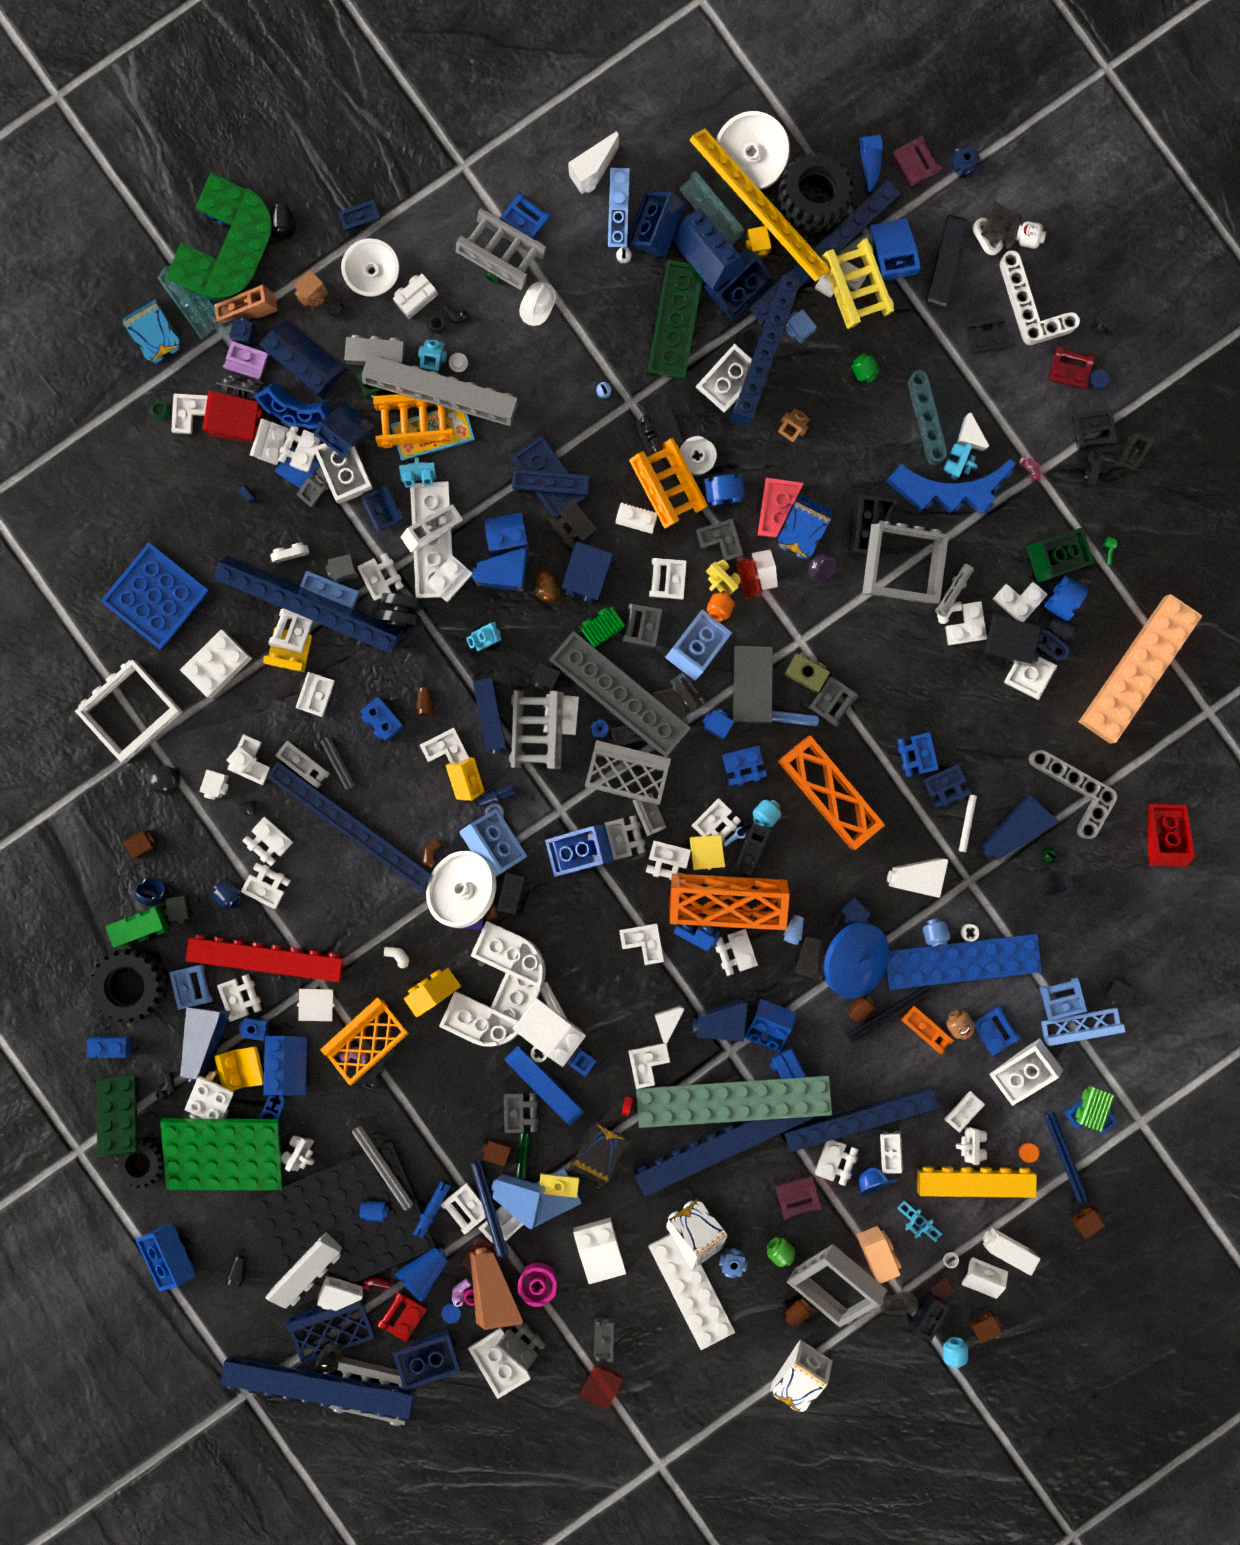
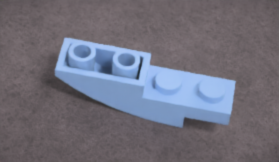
[608,168,630,247]

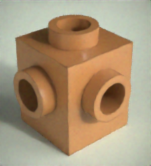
[778,408,810,442]

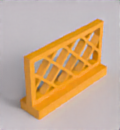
[320,997,409,1086]

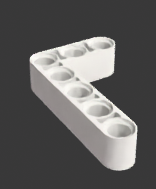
[1000,251,1080,345]

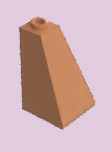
[470,1247,523,1330]

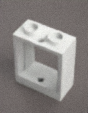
[983,1228,1040,1276]

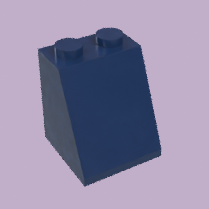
[561,541,613,603]
[692,999,748,1042]

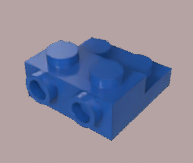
[674,924,721,951]

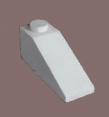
[401,504,463,553]

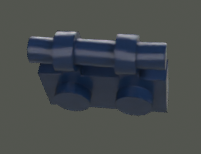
[923,764,971,809]

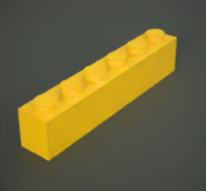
[917,1166,1037,1198]

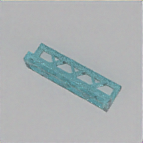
[680,170,744,245]
[158,265,226,340]

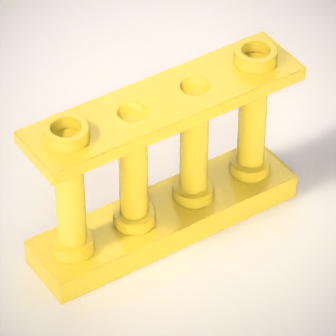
[820,238,894,329]

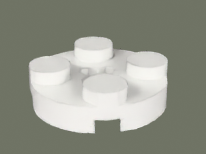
[680,436,717,476]

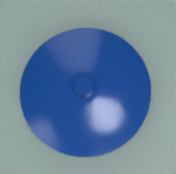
[824,922,889,999]

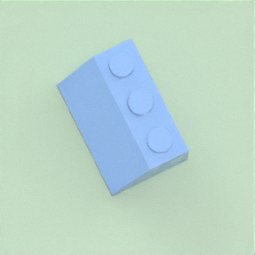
[459,808,527,877]

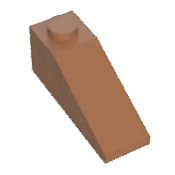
[214,285,278,323]

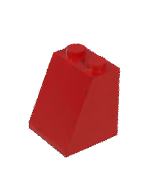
[203,391,264,443]

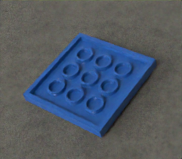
[100,542,209,650]

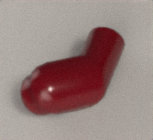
[362,1277,391,1292]

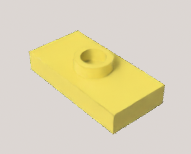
[539,1173,579,1198]

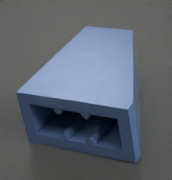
[492,1174,545,1229]

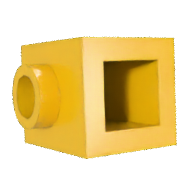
[745,226,771,258]

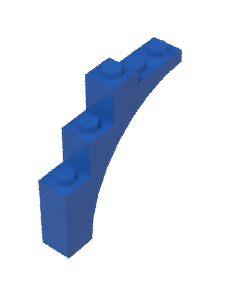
[886,459,1015,514]

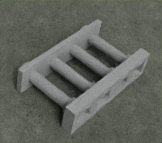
[455,208,546,290]
[509,690,564,769]
[329,1357,406,1426]

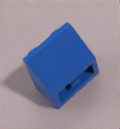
[744,999,796,1052]

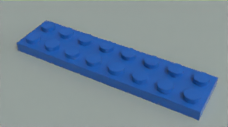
[886,934,1042,990]

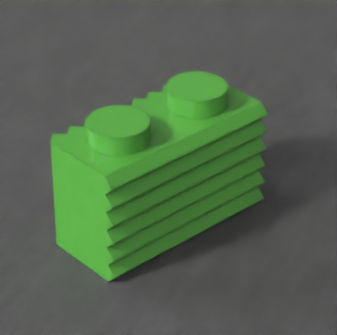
[1075,1085,1115,1132]

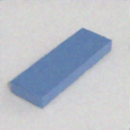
[300,571,360,609]

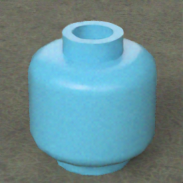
[753,800,781,828]
[943,1337,968,1369]

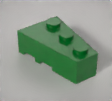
[105,905,172,950]

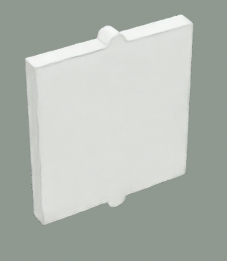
[297,989,335,1021]

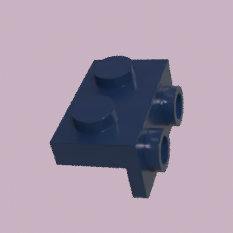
[361,485,402,532]

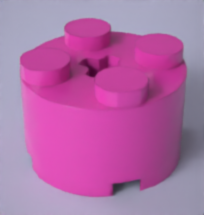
[518,1262,557,1307]

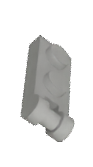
[275,741,330,788]

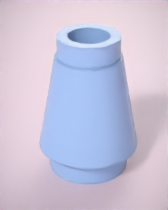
[783,915,804,945]

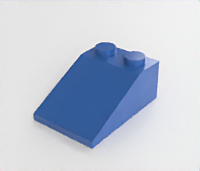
[545,824,614,877]

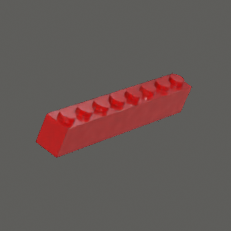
[186,934,344,982]

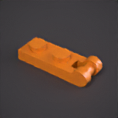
[901,1005,954,1055]

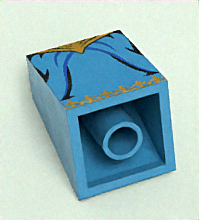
[123,299,182,364]

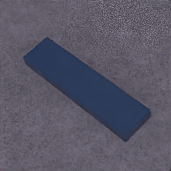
[512,469,590,496]

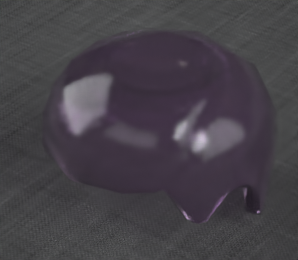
[808,553,836,583]

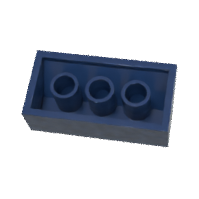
[672,208,745,291]
[259,321,345,398]

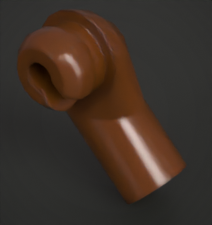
[422,839,442,868]
[485,899,498,922]

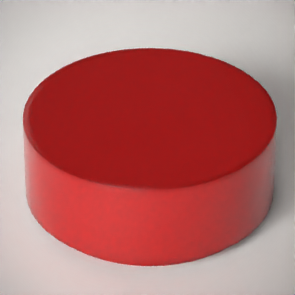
[621,1096,633,1116]

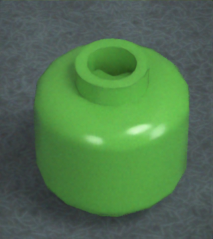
[767,1238,795,1267]

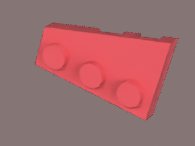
[757,478,804,538]

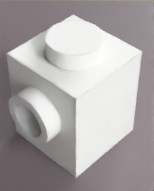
[226,746,257,773]
[199,770,229,800]

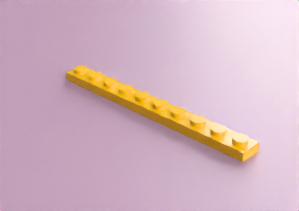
[689,128,830,282]

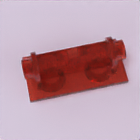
[736,557,763,599]

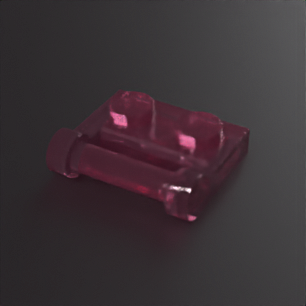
[893,136,942,187]
[775,1176,822,1220]

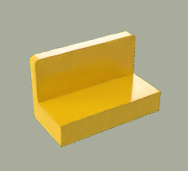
[446,757,485,801]

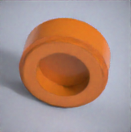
[1019,1142,1039,1163]

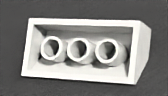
[265,1232,342,1309]

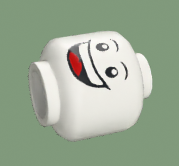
[1016,221,1046,249]

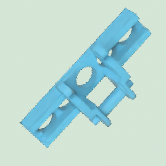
[897,1200,942,1242]

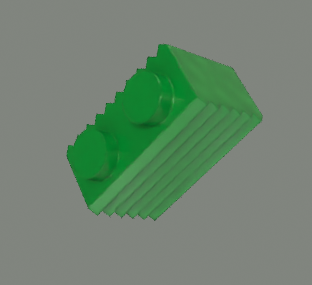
[581,607,625,648]

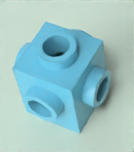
[418,339,447,371]

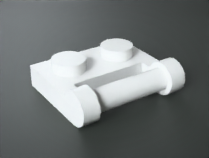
[649,558,686,600]
[268,609,314,654]
[441,1183,486,1235]

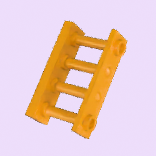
[373,394,454,448]
[629,438,708,529]

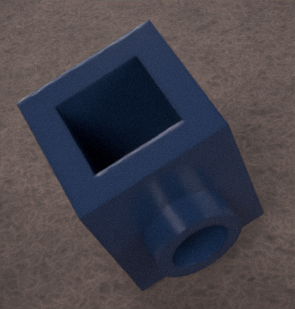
[229,317,257,347]
[839,897,871,925]

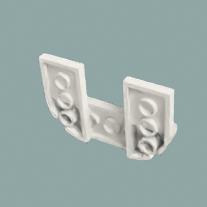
[439,921,546,1046]

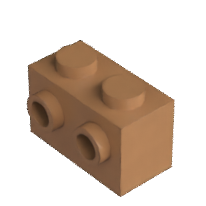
[293,269,329,309]

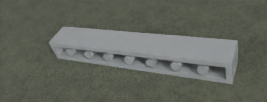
[362,354,517,426]

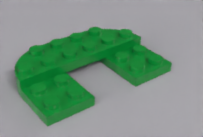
[166,172,271,300]

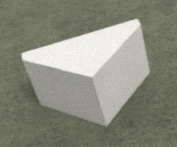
[957,413,989,451]
[752,550,778,591]
[655,1006,684,1044]

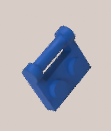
[500,192,551,239]
[974,1005,1021,1056]

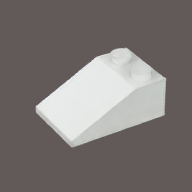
[568,131,619,194]
[696,344,751,413]
[513,998,586,1067]
[989,1039,1063,1106]
[573,1217,626,1284]

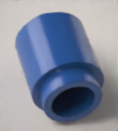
[360,1201,389,1222]

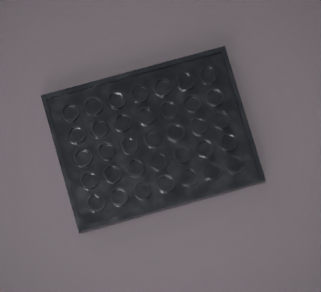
[249,1141,436,1309]

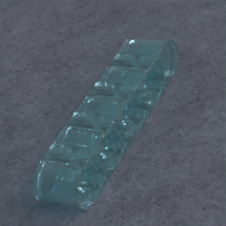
[908,370,947,465]

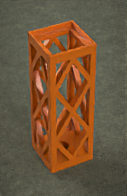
[778,735,885,850]
[669,874,790,930]

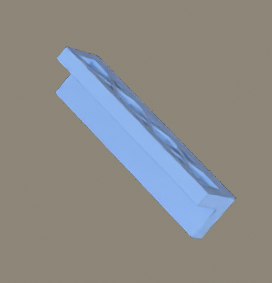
[1041,1007,1125,1046]

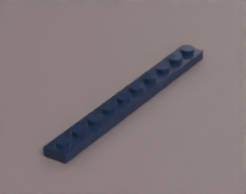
[749,180,901,324]
[266,761,432,891]

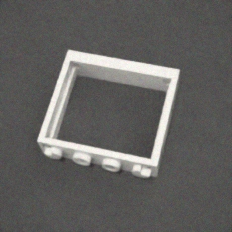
[75,660,182,763]

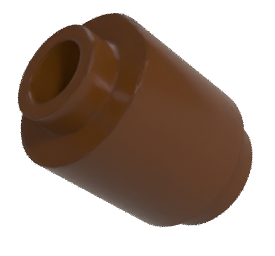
[847,995,875,1024]
[785,1298,813,1327]

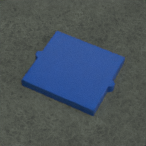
[274,446,320,488]

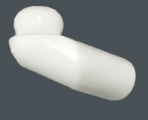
[937,601,962,624]

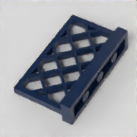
[285,1298,375,1364]

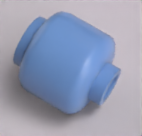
[923,918,950,948]

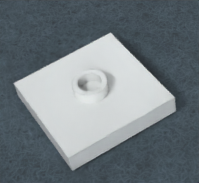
[1004,657,1057,700]

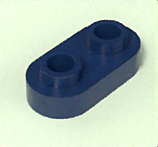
[1038,630,1069,661]

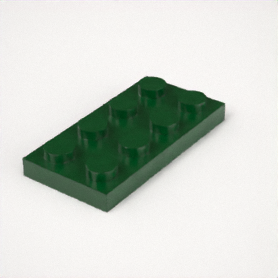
[97,1075,138,1158]

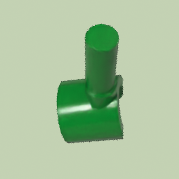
[1104,537,1117,565]

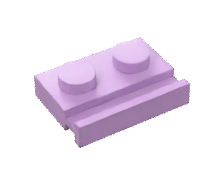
[223,341,269,381]

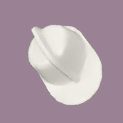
[519,282,556,326]

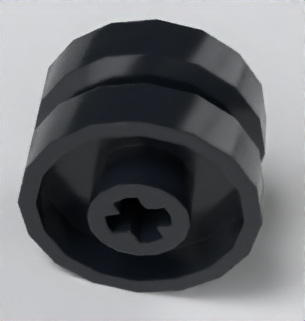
[378,593,424,627]

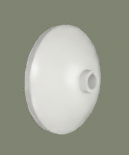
[341,238,399,297]

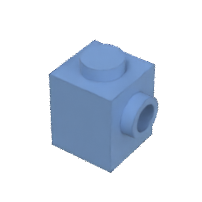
[786,309,817,343]

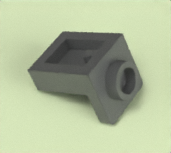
[296,474,329,507]

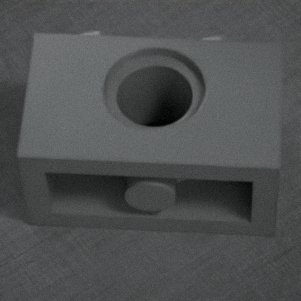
[326,554,360,583]

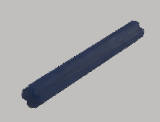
[1044,1111,1088,1203]
[471,1162,508,1257]

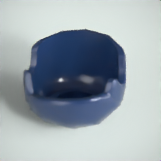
[134,878,166,906]

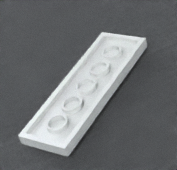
[410,481,455,598]
[648,1234,735,1350]

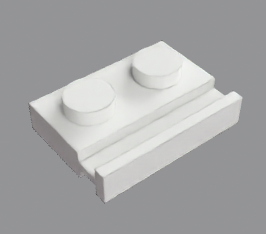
[250,419,288,465]
[426,555,473,603]
[296,672,335,717]
[478,1206,523,1243]

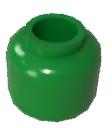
[851,353,880,383]

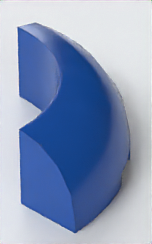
[253,381,332,429]

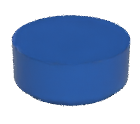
[441,1303,461,1324]

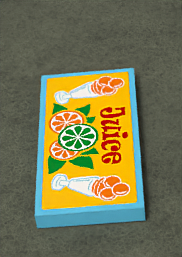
[390,408,475,462]

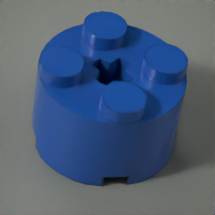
[704,474,745,506]
[1044,575,1088,621]

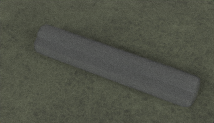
[321,737,355,790]

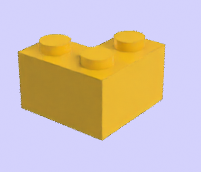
[404,968,461,1018]

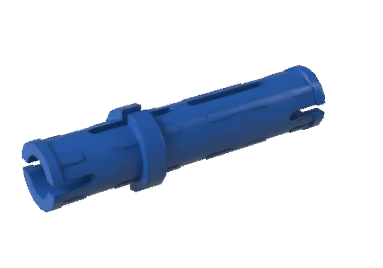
[412,1181,451,1239]

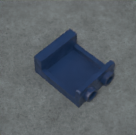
[314,403,375,458]

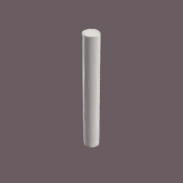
[959,795,977,852]

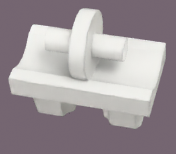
[956,1127,987,1165]
[281,1136,314,1172]

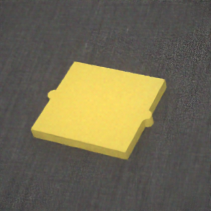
[690,834,725,870]

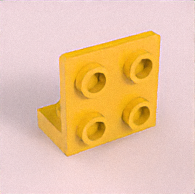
[263,627,312,673]
[214,1046,264,1091]

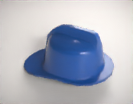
[859,1168,899,1197]

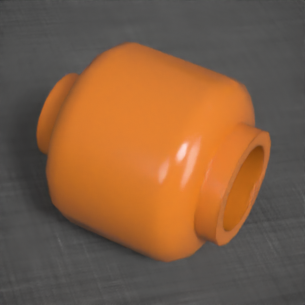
[707,592,735,621]

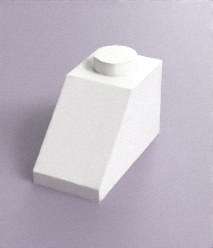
[317,1275,363,1311]

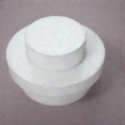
[449,353,468,372]

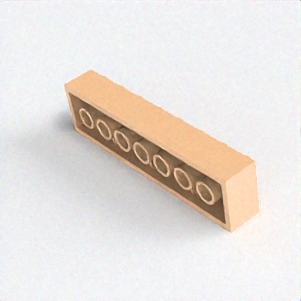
[1079,594,1202,744]

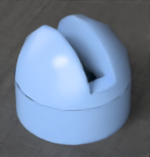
[596,382,612,398]

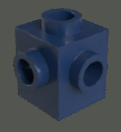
[950,145,980,178]

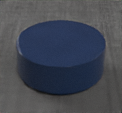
[1089,369,1109,390]
[239,484,257,503]

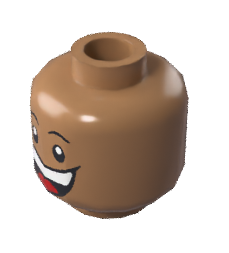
[946,1010,975,1040]

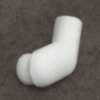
[384,947,409,968]

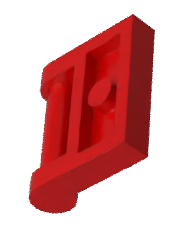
[377,1290,427,1342]

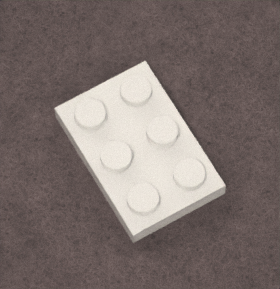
[468,1327,531,1399]

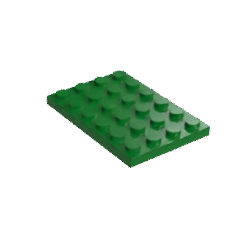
[160,1118,283,1190]

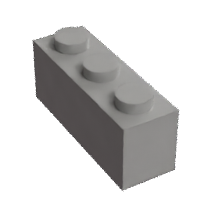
[344,335,406,366]

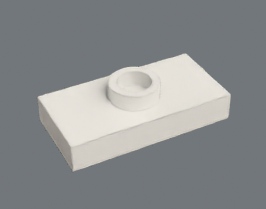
[944,1091,985,1133]

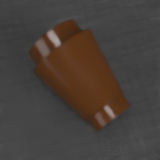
[415,687,434,716]

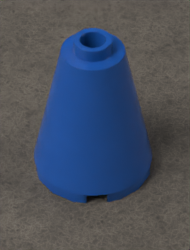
[395,1247,448,1302]

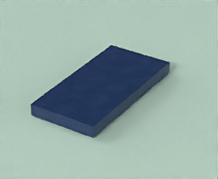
[511,436,586,520]

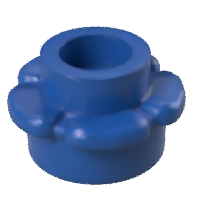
[591,719,610,738]

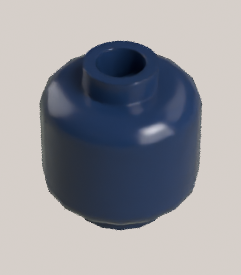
[213,881,242,909]

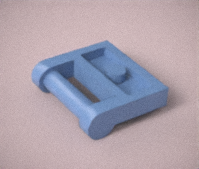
[169,964,213,1010]
[1039,977,1087,1021]

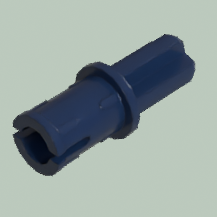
[477,784,515,807]

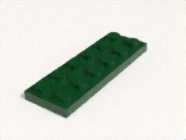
[648,260,703,380]

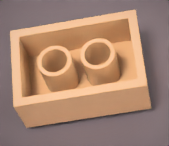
[857,1226,901,1284]

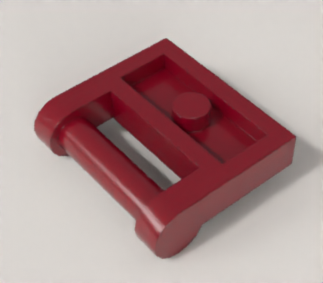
[1048,346,1095,389]

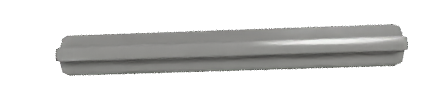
[352,1126,413,1210]

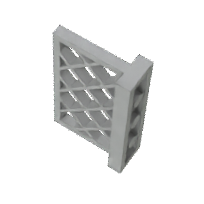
[585,740,671,805]

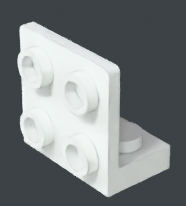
[185,1076,234,1119]

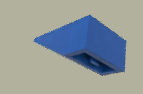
[869,218,921,281]

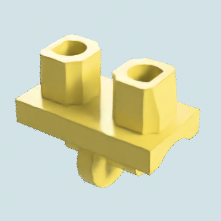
[706,559,742,595]

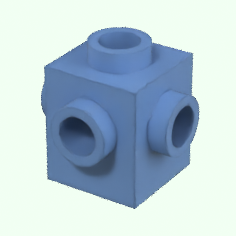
[719,1248,748,1278]

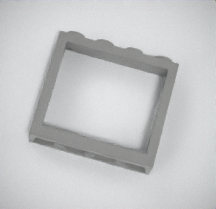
[862,520,949,604]
[787,1244,888,1327]

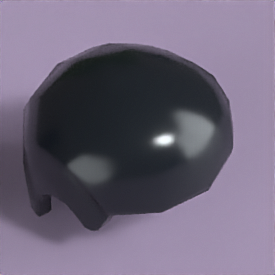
[148,765,180,795]

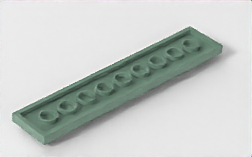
[636,1076,832,1128]

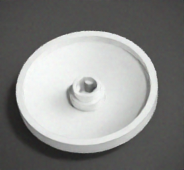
[716,111,790,190]
[426,851,496,928]

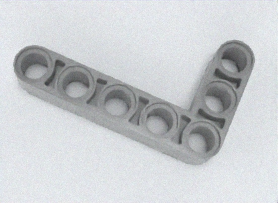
[1029,750,1117,839]

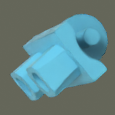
[943,443,978,480]
[399,457,436,487]
[467,622,502,651]

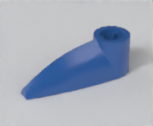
[860,134,882,192]

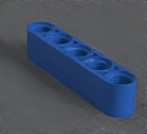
[504,1045,584,1126]

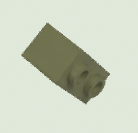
[784,653,830,693]

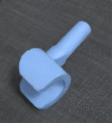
[722,827,747,847]

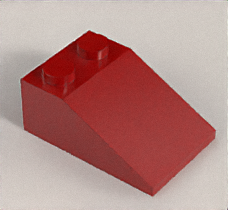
[1147,804,1195,867]

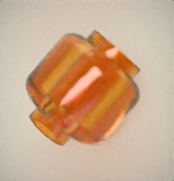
[533,572,560,602]

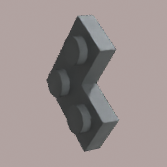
[696,519,743,561]

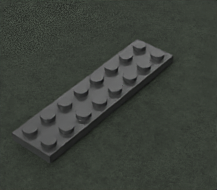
[549,631,691,758]

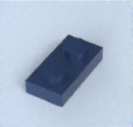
[338,199,381,232]

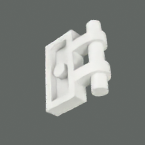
[278,426,321,473]
[357,553,404,601]
[542,694,579,735]
[691,798,741,843]
[243,817,293,866]
[646,841,691,880]
[241,863,291,909]
[715,929,758,976]
[217,974,262,1022]
[814,1140,859,1186]

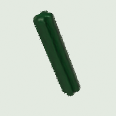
[516,1131,531,1181]

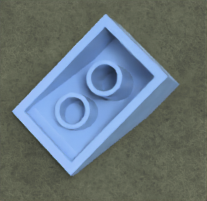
[665,609,732,681]

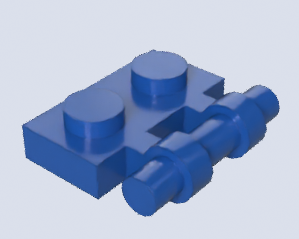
[897,732,939,777]
[722,746,767,786]

